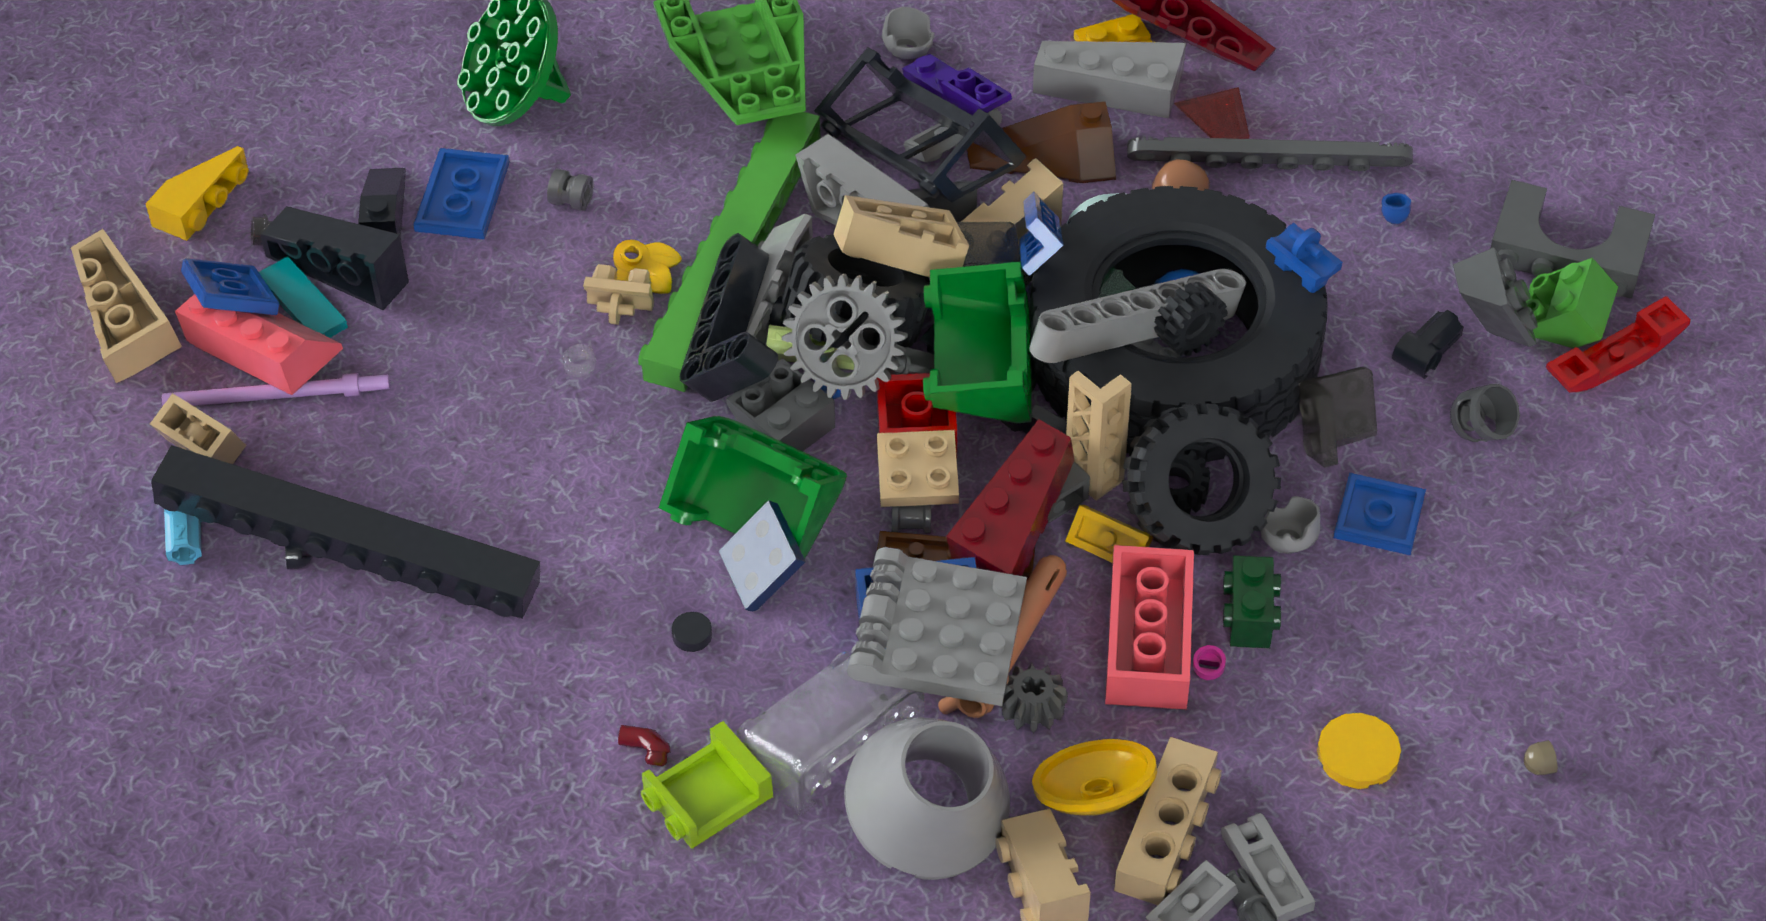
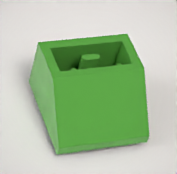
[1526,257,1618,348]

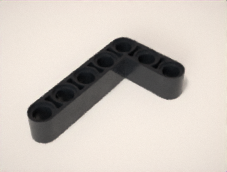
[679,233,778,402]

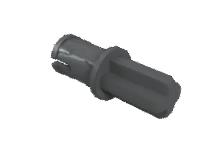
[1225,868,1276,921]

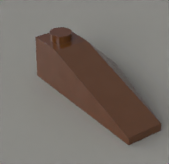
[966,101,1116,183]

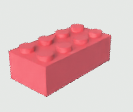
[1105,545,1194,710]

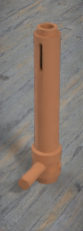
[938,555,1067,718]

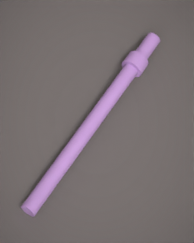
[162,373,390,406]

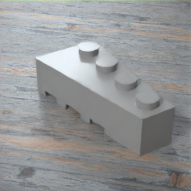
[1033,41,1186,119]
[796,134,930,225]

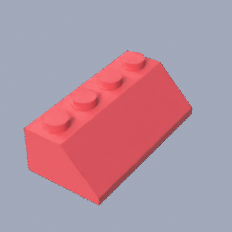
[175,294,343,395]

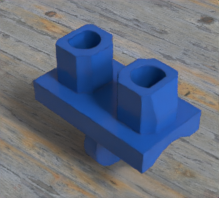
[1266,222,1343,293]

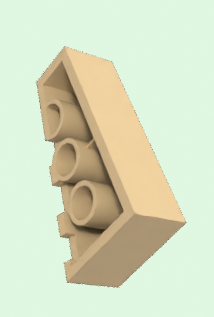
[71,229,182,383]

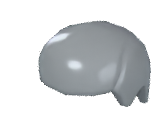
[882,6,935,60]
[1261,496,1320,554]

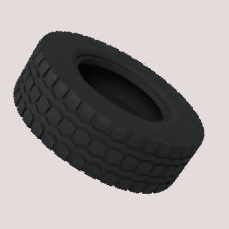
[1029,186,1328,462]

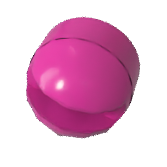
[1193,645,1226,681]

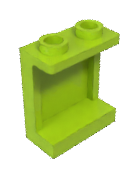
[641,721,773,849]

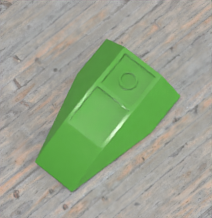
[653,0,806,125]

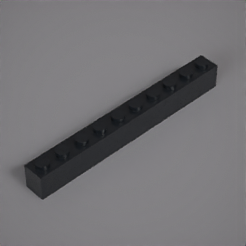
[151,445,540,619]

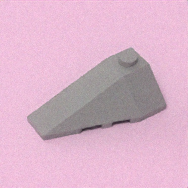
[746,214,813,344]

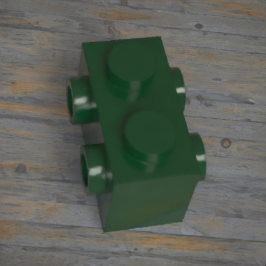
[1223,555,1281,649]

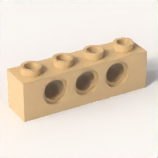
[1114,737,1222,905]

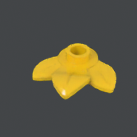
[613,240,682,294]

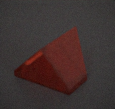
[1174,87,1250,139]

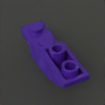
[902,54,1012,116]

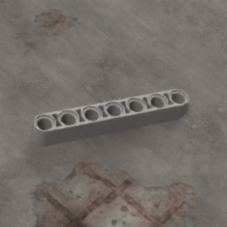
[1029,269,1246,363]

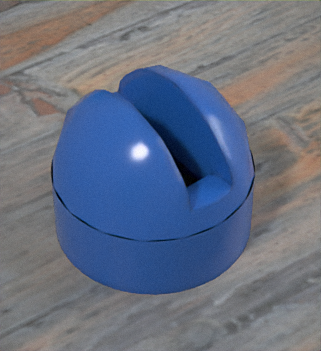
[1381,193,1411,224]

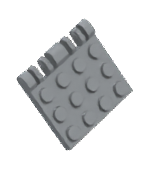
[847,547,1027,706]

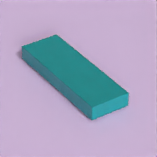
[259,256,348,338]

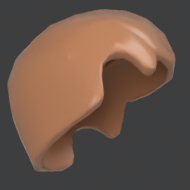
[1152,159,1210,191]

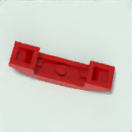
[1546,296,1691,393]

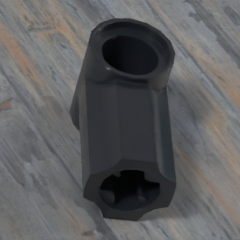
[1392,310,1464,379]

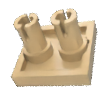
[877,430,959,507]

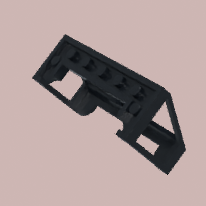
[814,47,1027,202]

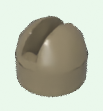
[1524,740,1558,775]

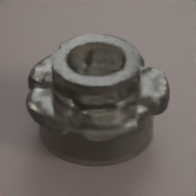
[250,214,272,249]

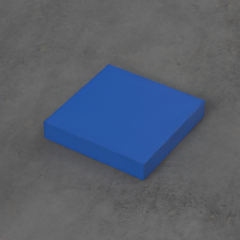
[1333,473,1426,555]

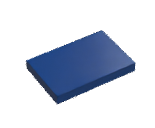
[413,148,510,239]
[181,258,279,315]

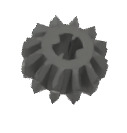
[1000,662,1068,734]

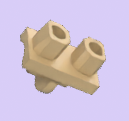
[583,264,654,325]

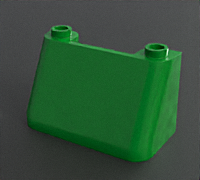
[923,262,1032,423]
[658,416,847,559]

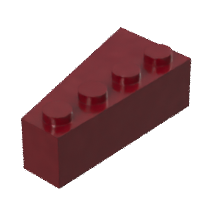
[946,419,1075,576]

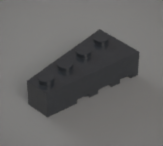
[260,206,409,310]

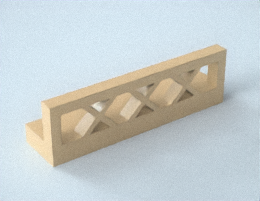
[1066,371,1132,501]

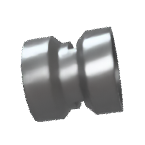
[547,168,594,211]

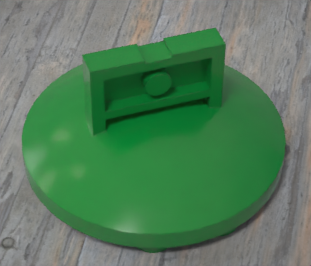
[457,0,571,126]

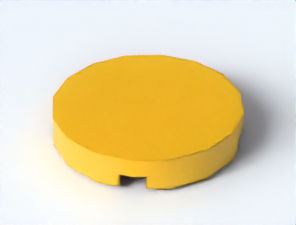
[1317,713,1401,789]

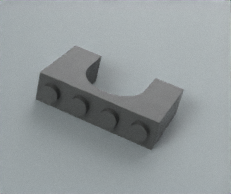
[1490,180,1655,299]

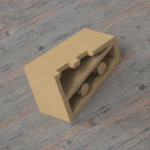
[958,158,1063,265]
[834,195,969,277]
[995,809,1091,921]

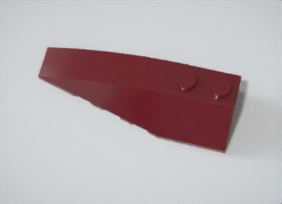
[1112,0,1276,71]

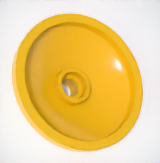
[1032,739,1157,816]

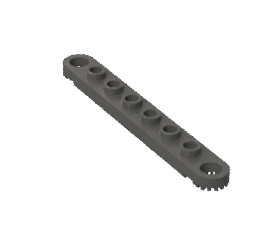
[1127,137,1413,171]

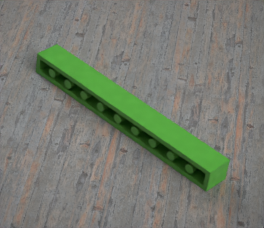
[638,112,821,392]

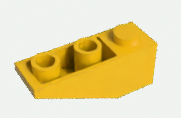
[145,146,249,241]

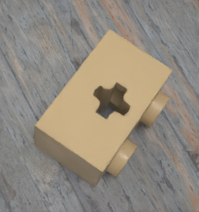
[150,393,246,464]

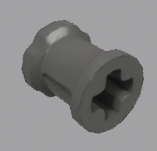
[892,505,931,533]

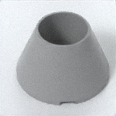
[844,717,1010,880]

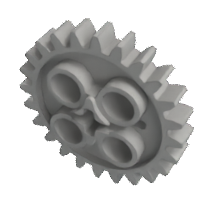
[782,274,908,400]

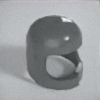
[1450,384,1520,442]

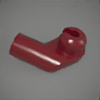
[618,725,671,766]

